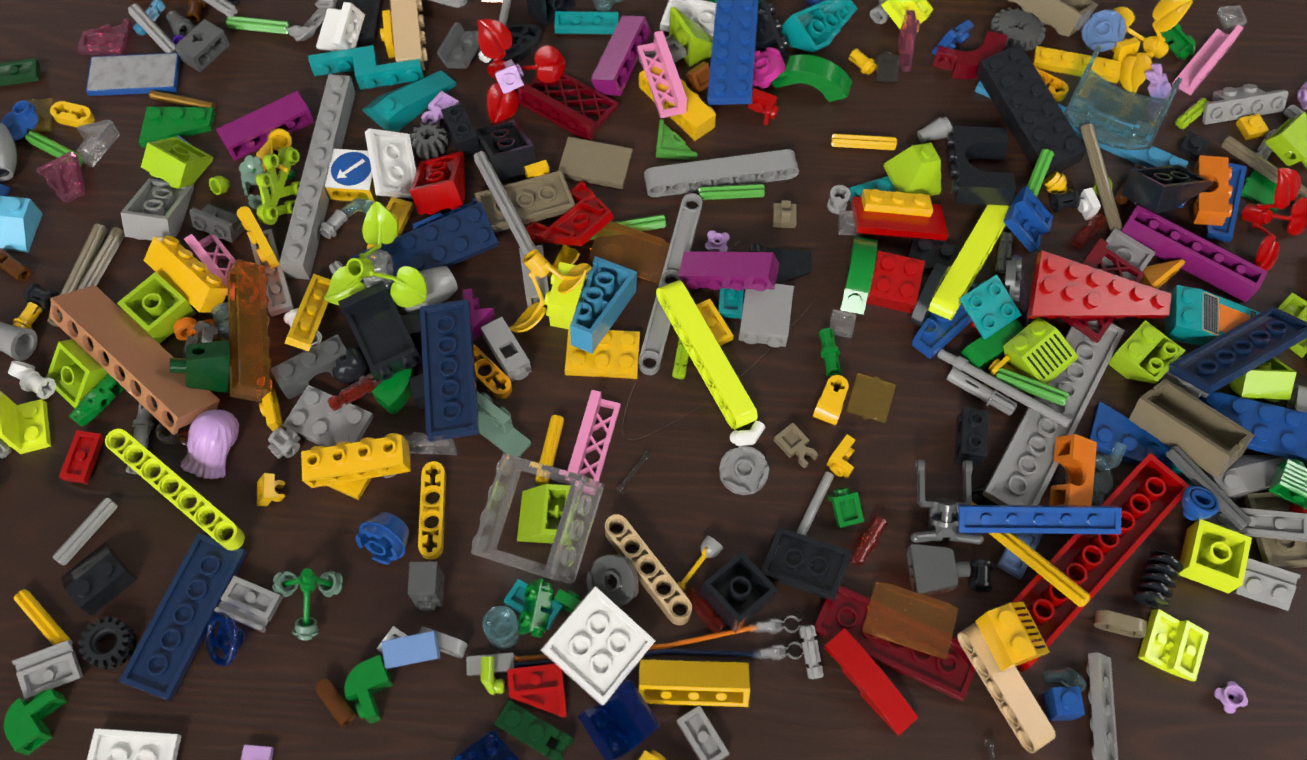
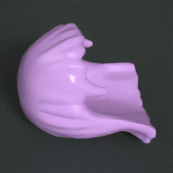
[181,410,239,480]

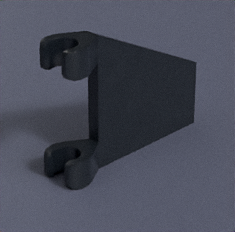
[749,243,812,284]

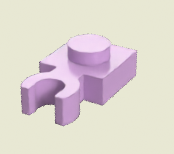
[1145,64,1171,105]
[421,91,459,126]

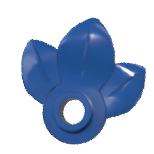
[0,100,39,141]

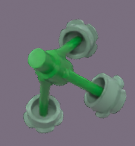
[272,568,343,641]

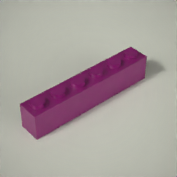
[1121,205,1268,302]

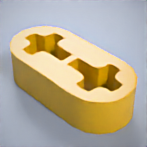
[50,101,95,129]

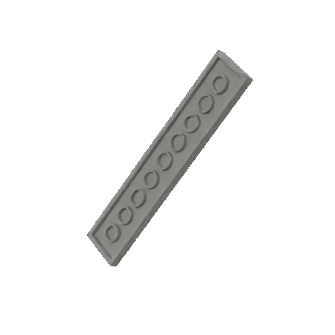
[982,320,1125,505]

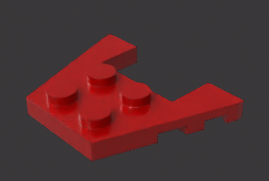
[526,181,614,246]

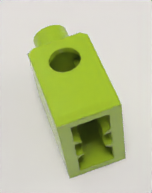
[1265,112,1307,169]

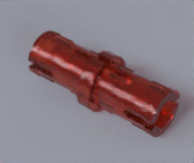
[851,516,888,567]

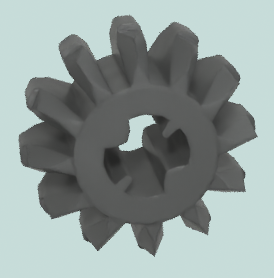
[410,121,448,159]

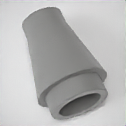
[917,117,952,143]

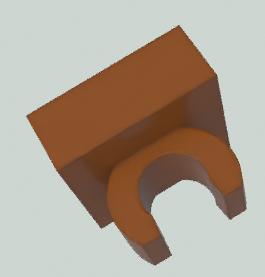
[685,62,710,93]

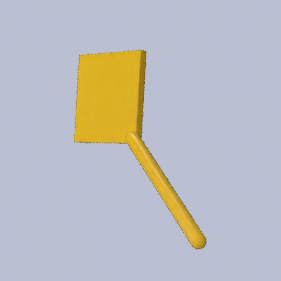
[256,138,288,172]

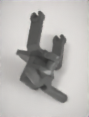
[911,459,984,544]

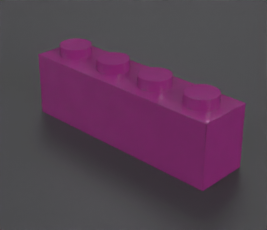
[591,16,651,96]
[216,91,314,161]
[678,251,779,291]

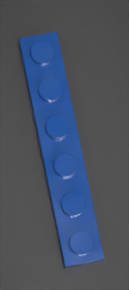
[957,505,1121,534]

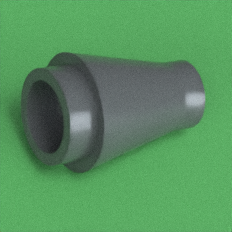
[166,11,194,37]

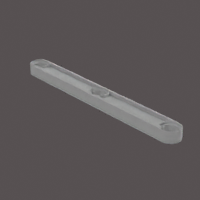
[639,193,702,375]

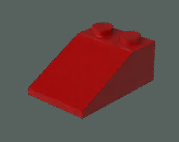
[409,151,466,215]

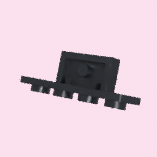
[756,0,789,58]

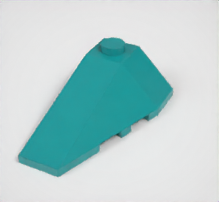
[781,0,857,53]
[362,71,456,132]

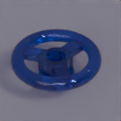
[205,612,244,667]

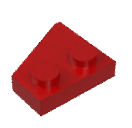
[507,664,567,717]

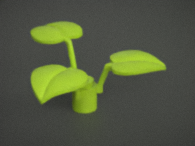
[324,201,428,308]

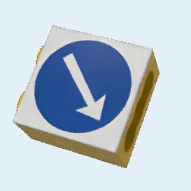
[324,149,377,203]

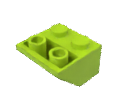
[1108,320,1185,384]
[517,484,573,545]

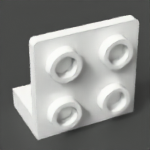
[316,2,365,52]

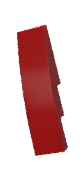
[824,628,919,736]

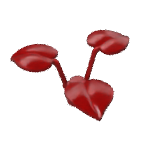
[477,19,566,124]
[1242,168,1307,271]

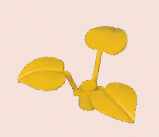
[1113,0,1193,94]
[509,245,592,333]

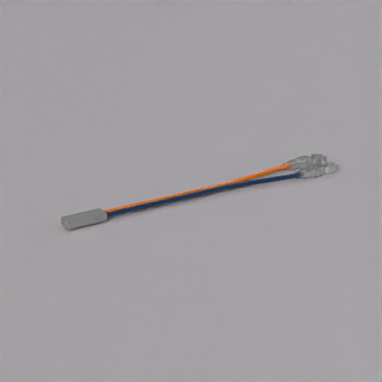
[466,616,803,676]

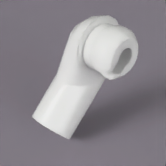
[730,421,765,446]

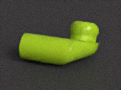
[480,656,505,695]

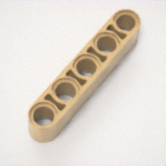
[605,514,692,625]
[958,622,1056,753]

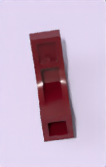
[932,30,1008,79]

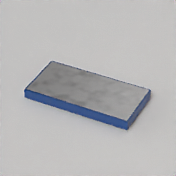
[86,53,181,96]

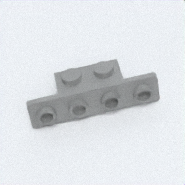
[1202,84,1288,124]

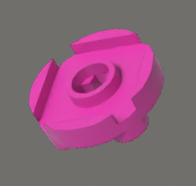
[753,48,786,89]

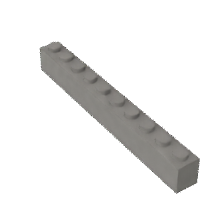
[279,74,356,280]

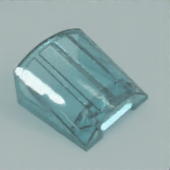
[1064,45,1182,150]

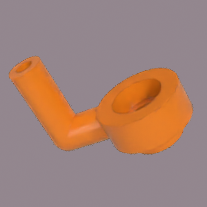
[172,317,224,342]

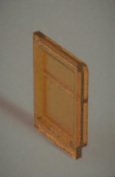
[588,221,670,284]
[862,581,958,660]

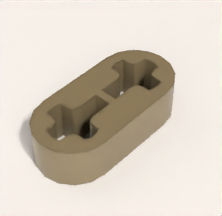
[1094,610,1147,638]

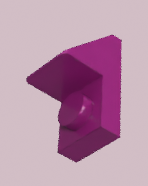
[463,289,495,342]

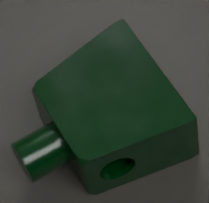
[170,340,230,392]

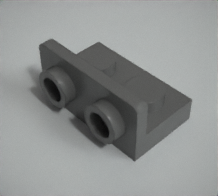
[437,23,479,68]
[189,204,245,243]

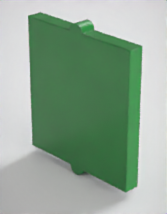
[1241,169,1278,213]

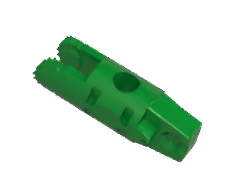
[69,373,124,427]

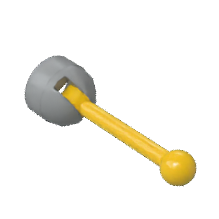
[677,535,723,591]

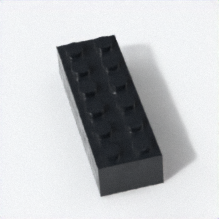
[976,43,1087,178]

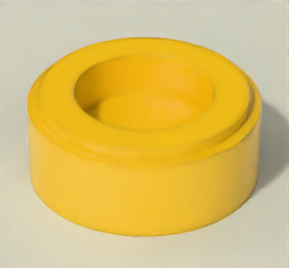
[268,128,292,152]

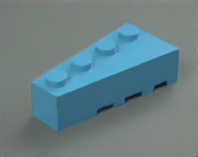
[570,256,637,353]

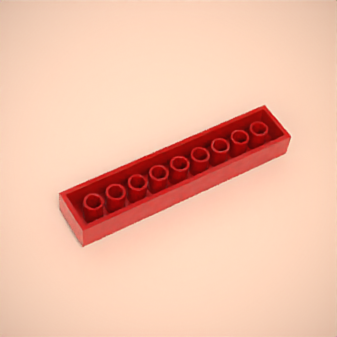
[1010,453,1190,673]

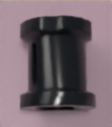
[1049,188,1080,213]
[24,283,59,310]
[968,559,994,592]

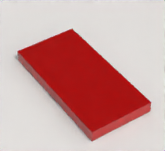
[851,197,949,241]

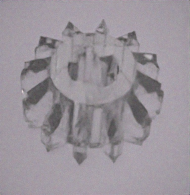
[363,250,394,289]

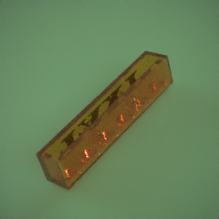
[227,259,272,402]

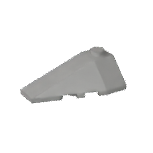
[1200,455,1292,501]

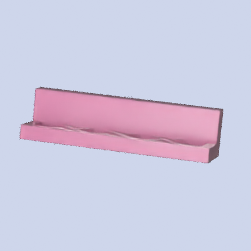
[1172,25,1243,96]
[637,31,687,118]
[184,234,264,314]
[565,390,621,496]

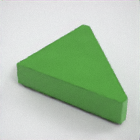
[656,120,697,161]

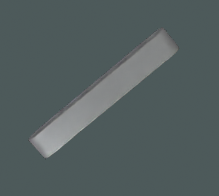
[644,149,799,197]

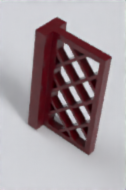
[518,73,619,141]
[1059,238,1145,343]

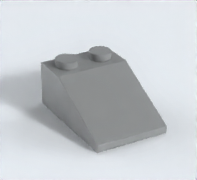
[121,178,194,240]

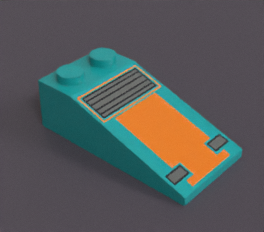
[1165,285,1260,346]

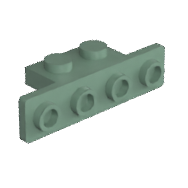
[477,391,531,461]

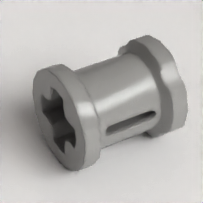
[870,0,888,24]
[827,185,850,214]

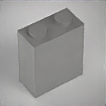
[738,284,794,347]

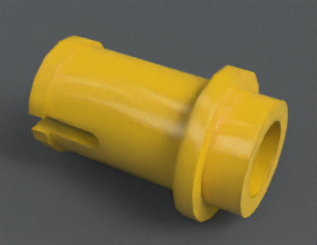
[849,49,876,75]
[12,302,43,329]

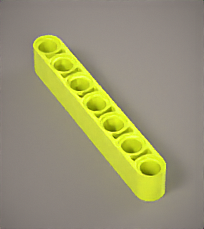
[928,205,1010,321]
[656,280,758,430]
[105,429,245,550]

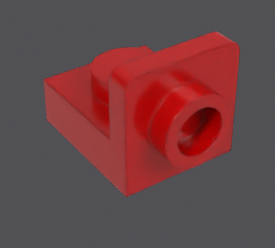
[748,88,779,126]

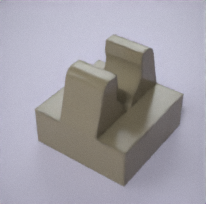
[773,200,796,228]

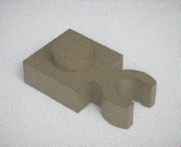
[773,423,818,468]

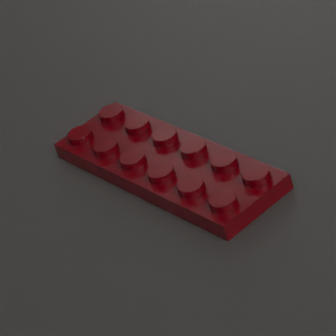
[814,586,975,702]

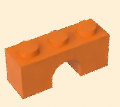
[1193,155,1232,226]
[1049,434,1097,506]

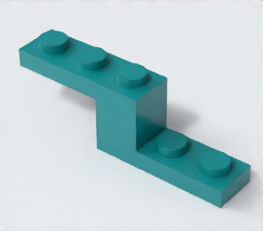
[308,45,424,90]

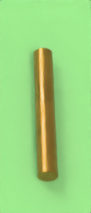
[149,90,215,109]

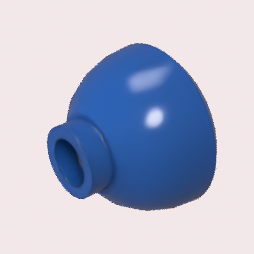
[1181,486,1220,521]

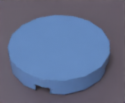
[1081,10,1127,52]

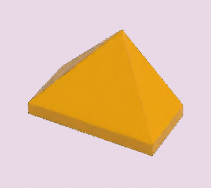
[1141,259,1185,289]

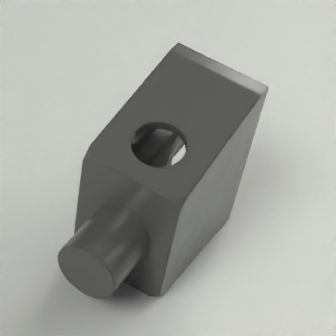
[905,544,970,600]

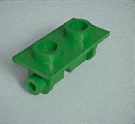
[1154,23,1196,60]
[519,578,554,637]

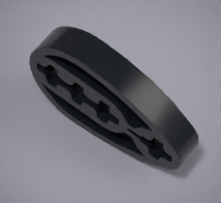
[489,24,542,64]
[910,261,951,327]

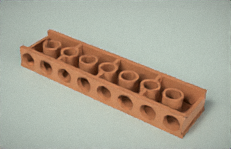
[49,285,220,435]

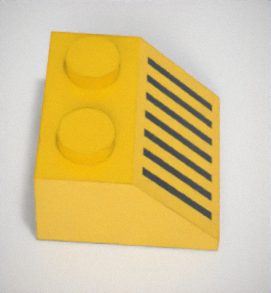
[975,602,1049,672]

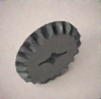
[990,7,1046,51]

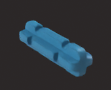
[133,0,165,36]

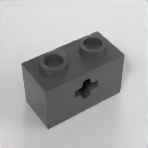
[174,19,230,72]
[408,562,445,611]

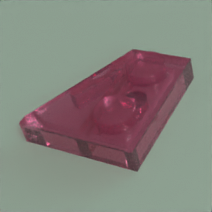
[898,10,919,72]
[77,19,133,56]
[36,151,86,203]

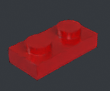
[59,430,105,484]

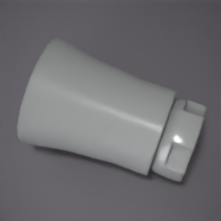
[0,322,38,361]

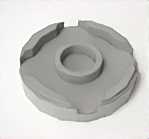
[719,446,769,495]

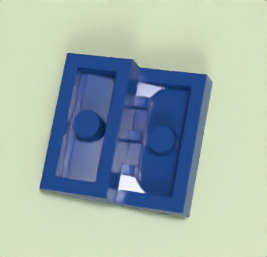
[1004,186,1053,253]

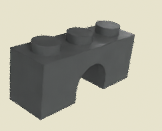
[270,334,347,400]

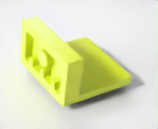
[0,391,51,454]

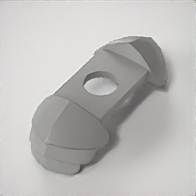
[285,0,337,41]

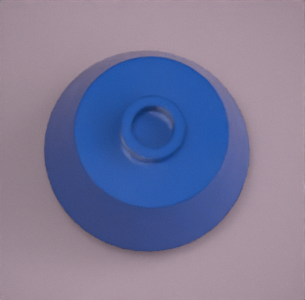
[356,512,410,565]

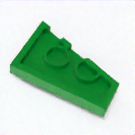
[139,107,215,148]

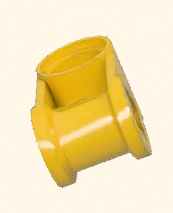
[812,375,849,426]

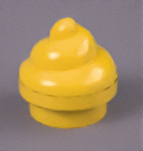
[1043,171,1067,194]

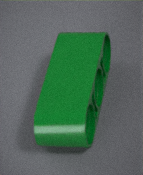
[961,319,1024,370]

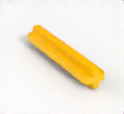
[831,133,897,150]
[535,415,564,485]
[14,589,72,646]

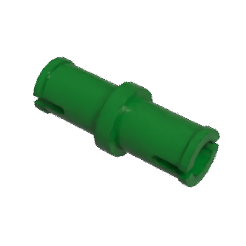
[819,328,842,377]

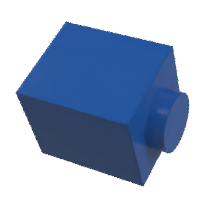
[1043,686,1085,721]

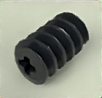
[1134,549,1183,609]

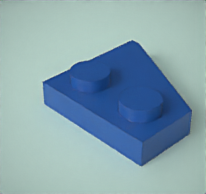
[932,20,974,55]

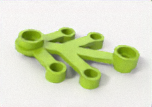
[256,147,301,225]

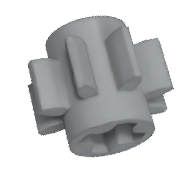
[268,427,301,459]

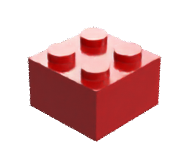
[866,251,925,313]

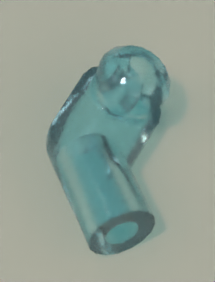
[341,198,374,218]
[1095,441,1128,472]
[1043,667,1086,692]

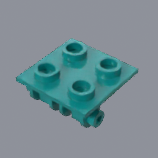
[959,274,1021,340]

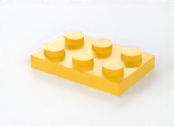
[565,328,640,379]

